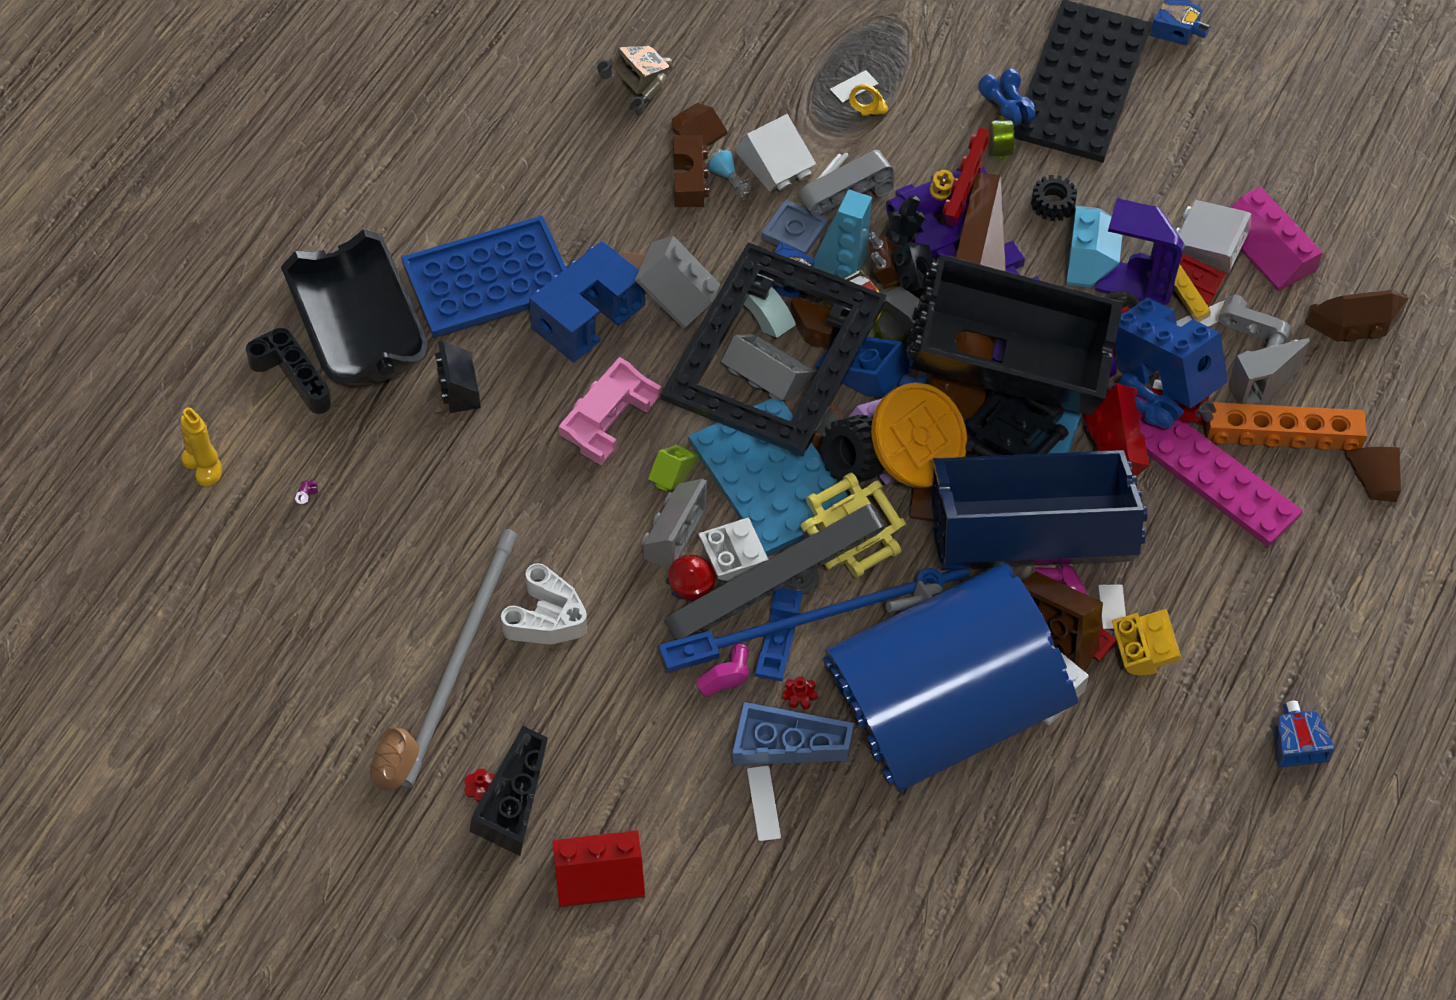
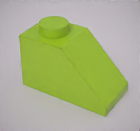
[648,445,699,491]

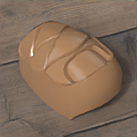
[370,727,420,790]

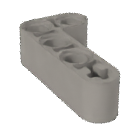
[799,150,894,216]

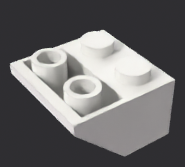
[699,517,768,581]

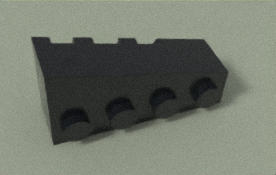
[469,726,548,856]

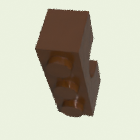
[673,135,709,207]

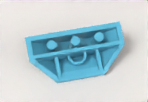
[1066,206,1122,288]

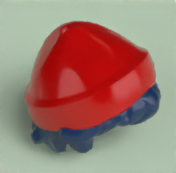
[666,555,715,602]

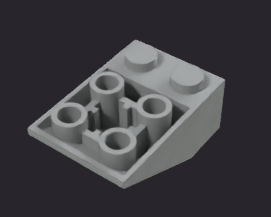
[1228,338,1310,405]

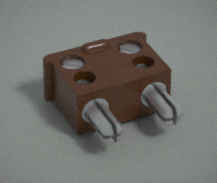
[867,232,900,289]

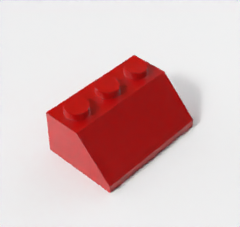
[552,830,645,907]

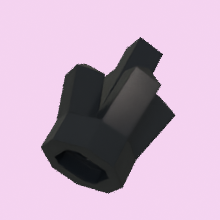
[885,195,925,246]

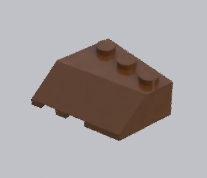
[1022,571,1103,672]

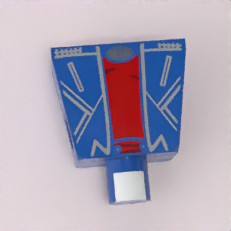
[1274,701,1335,768]

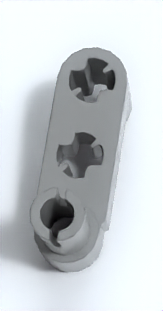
[1219,294,1291,347]

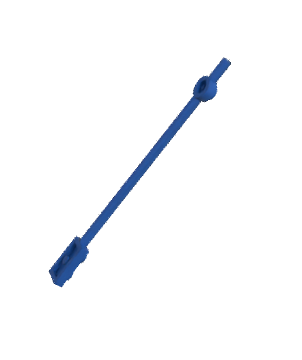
[658,568,969,673]

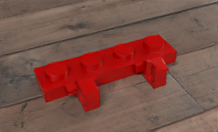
[943,127,990,227]

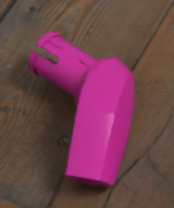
[1035,564,1088,595]
[696,644,750,697]

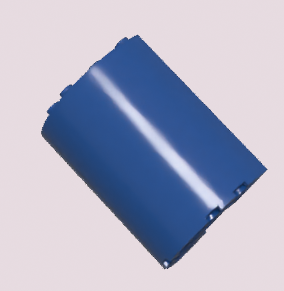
[822,563,1078,792]

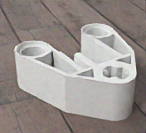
[501,563,587,645]

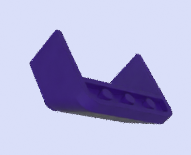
[1095,198,1184,305]

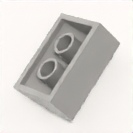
[635,236,720,328]
[721,334,816,400]
[641,479,707,569]

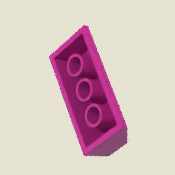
[1231,187,1323,291]

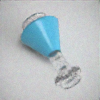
[708,149,751,197]

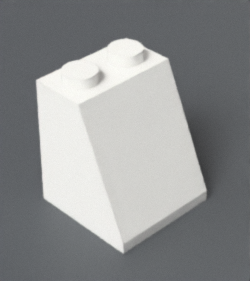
[735,114,816,192]
[1176,200,1251,273]

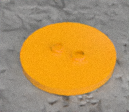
[871,383,967,488]

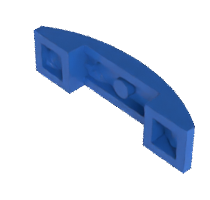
[755,588,803,682]

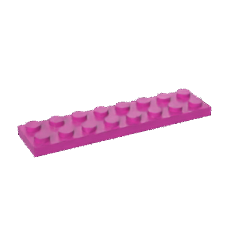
[1137,396,1303,548]

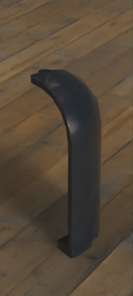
[281,229,428,386]

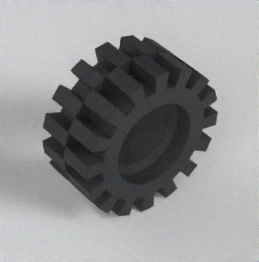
[1031,175,1077,221]

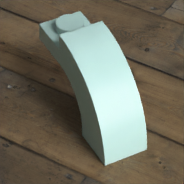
[744,281,796,338]

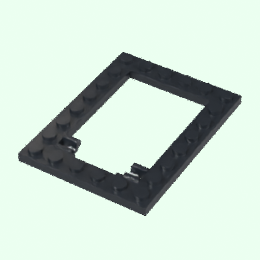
[661,242,887,457]

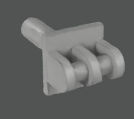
[886,581,943,613]

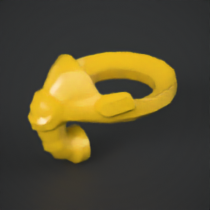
[849,84,888,116]

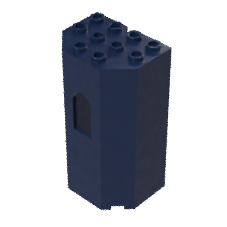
[932,450,1148,570]

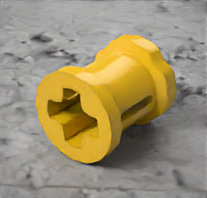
[930,170,955,200]

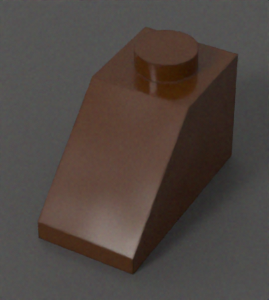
[790,297,838,349]

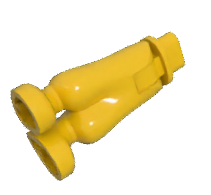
[181,407,222,486]

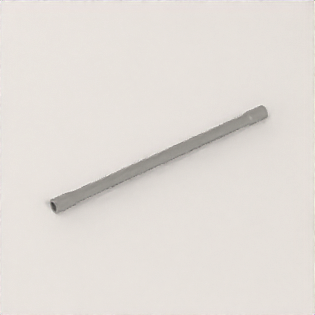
[402,529,518,788]

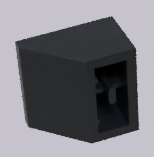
[435,341,481,413]

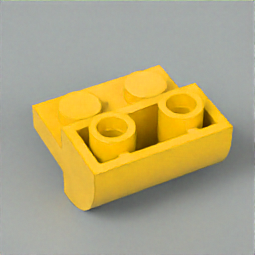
[1112,609,1182,675]

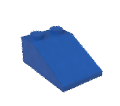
[815,337,909,398]

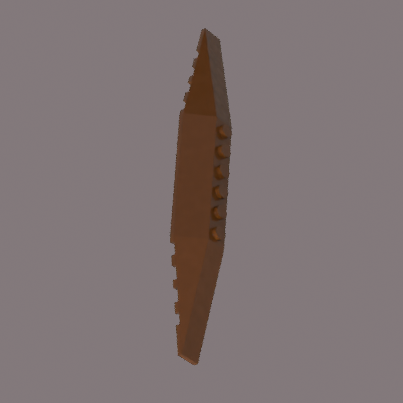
[910,173,1006,521]

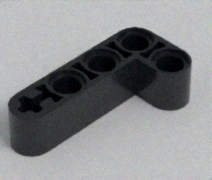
[246,328,331,414]

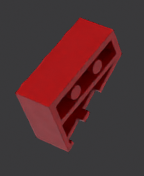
[1082,384,1149,477]

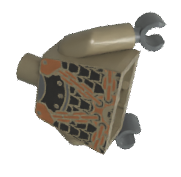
[597,46,673,116]

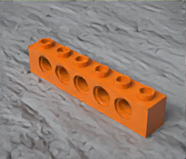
[1205,402,1367,451]

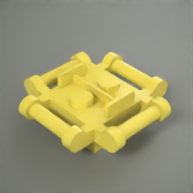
[800,473,907,578]

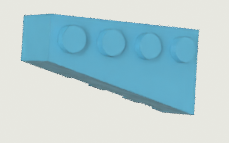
[813,190,872,279]

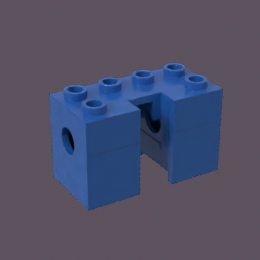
[529,241,645,363]
[1115,298,1228,408]

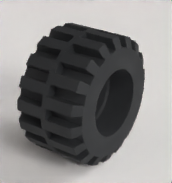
[820,414,885,483]

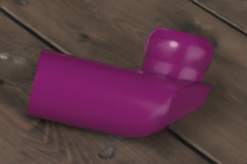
[295,480,318,504]

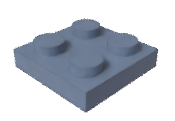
[761,200,829,255]

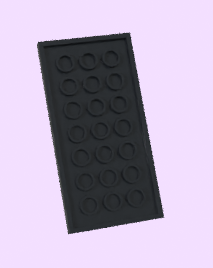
[1013,0,1152,163]

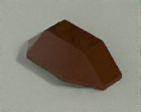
[1305,290,1408,342]

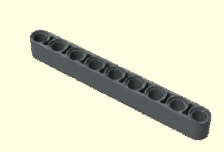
[664,504,886,640]

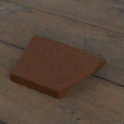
[672,103,727,146]

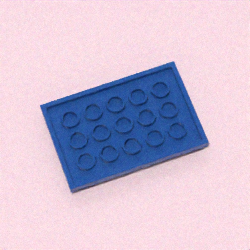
[401,215,567,338]

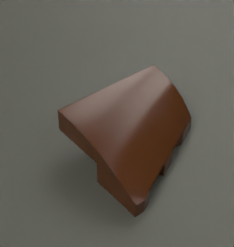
[1345,447,1401,502]

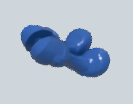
[978,68,1036,125]
[1111,372,1184,430]

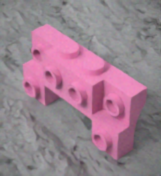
[558,357,662,466]

